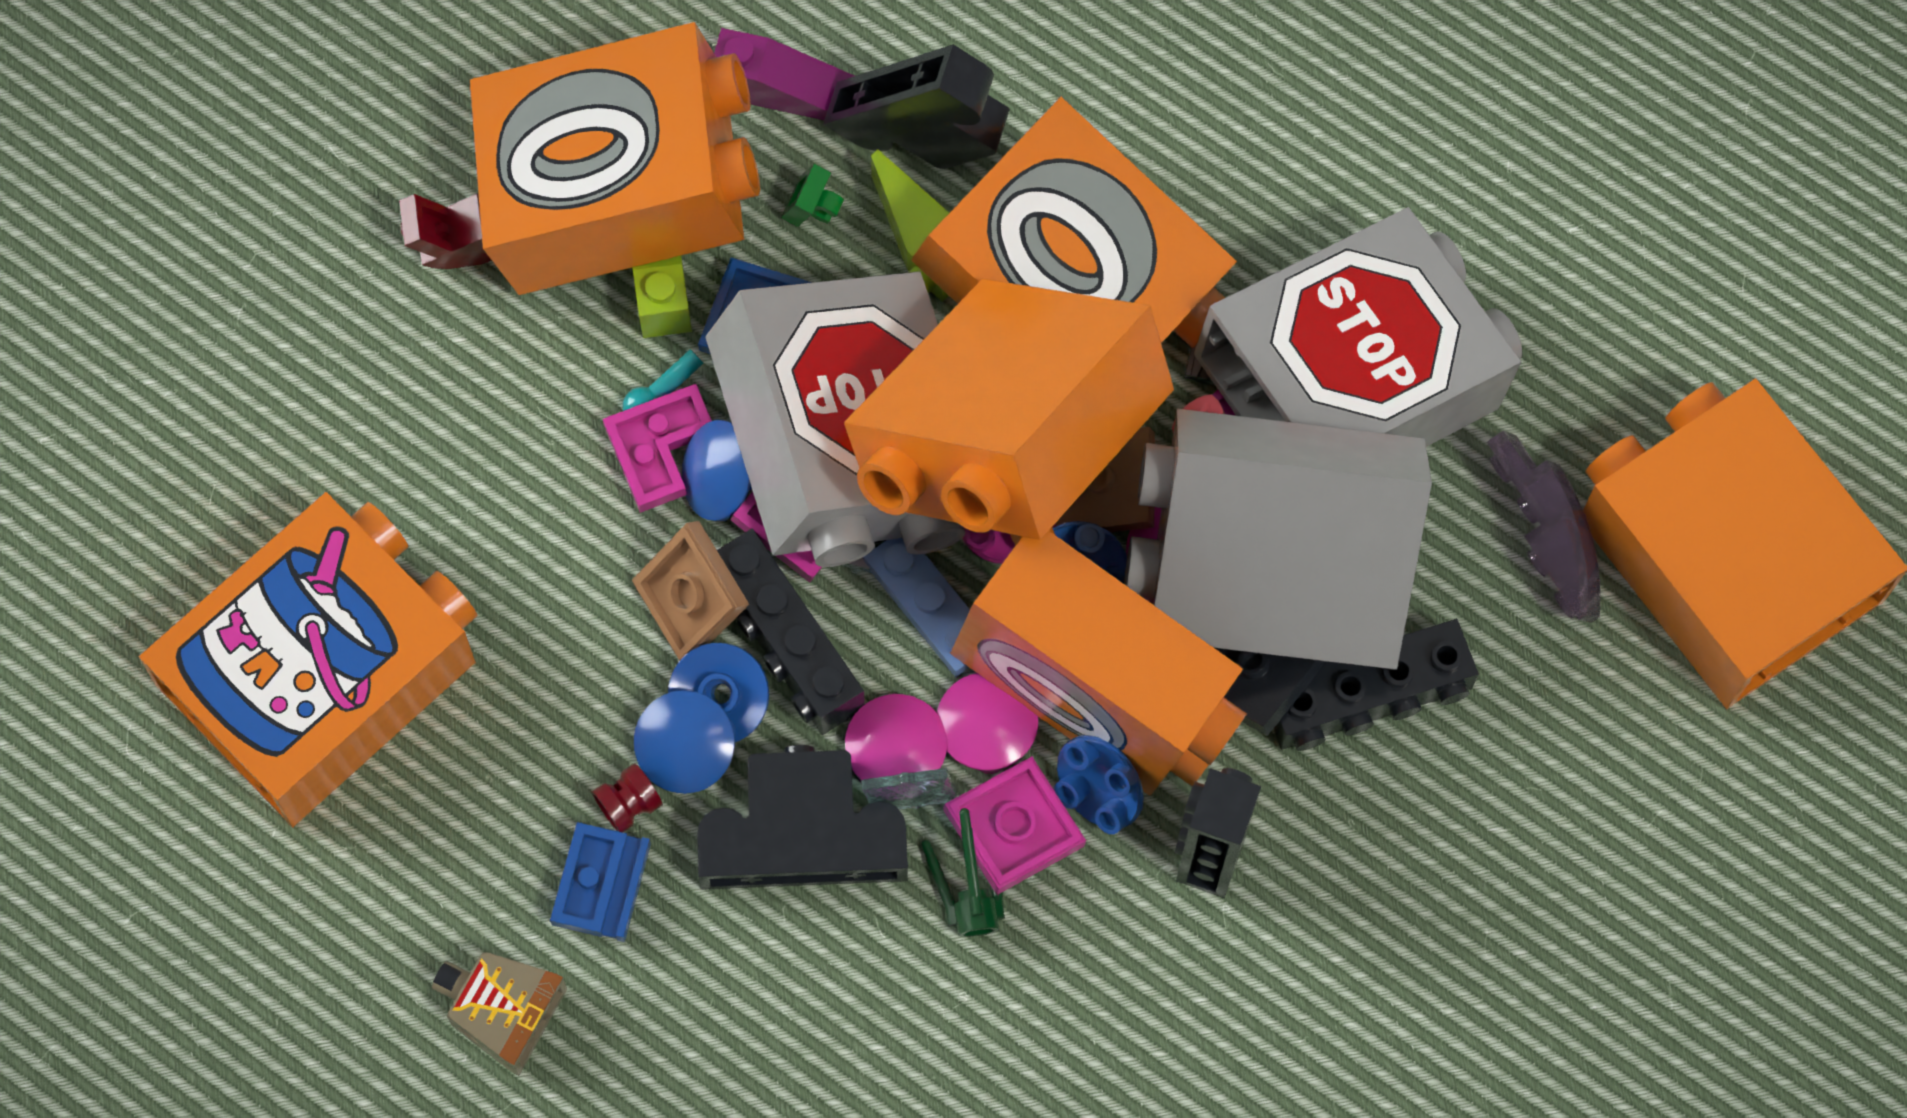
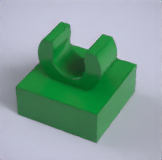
[781,164,844,227]

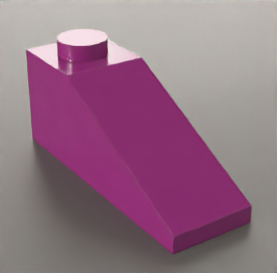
[714,28,855,120]

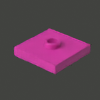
[943,757,1086,895]

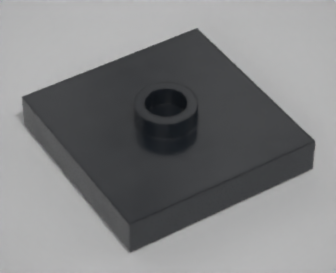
[1215,648,1327,736]

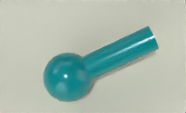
[622,349,704,411]

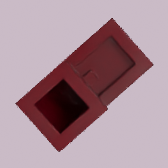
[399,194,492,269]

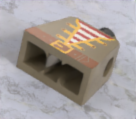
[432,952,567,1076]

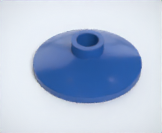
[668,643,769,743]

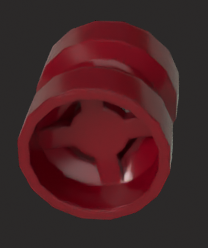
[591,763,663,833]

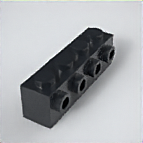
[717,528,865,736]
[1273,619,1479,751]
[1174,768,1261,899]

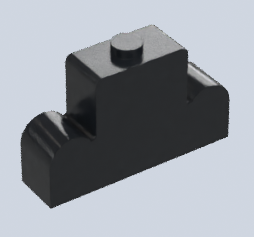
[823,44,1010,169]
[697,745,908,890]

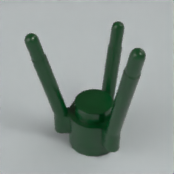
[921,808,1005,937]

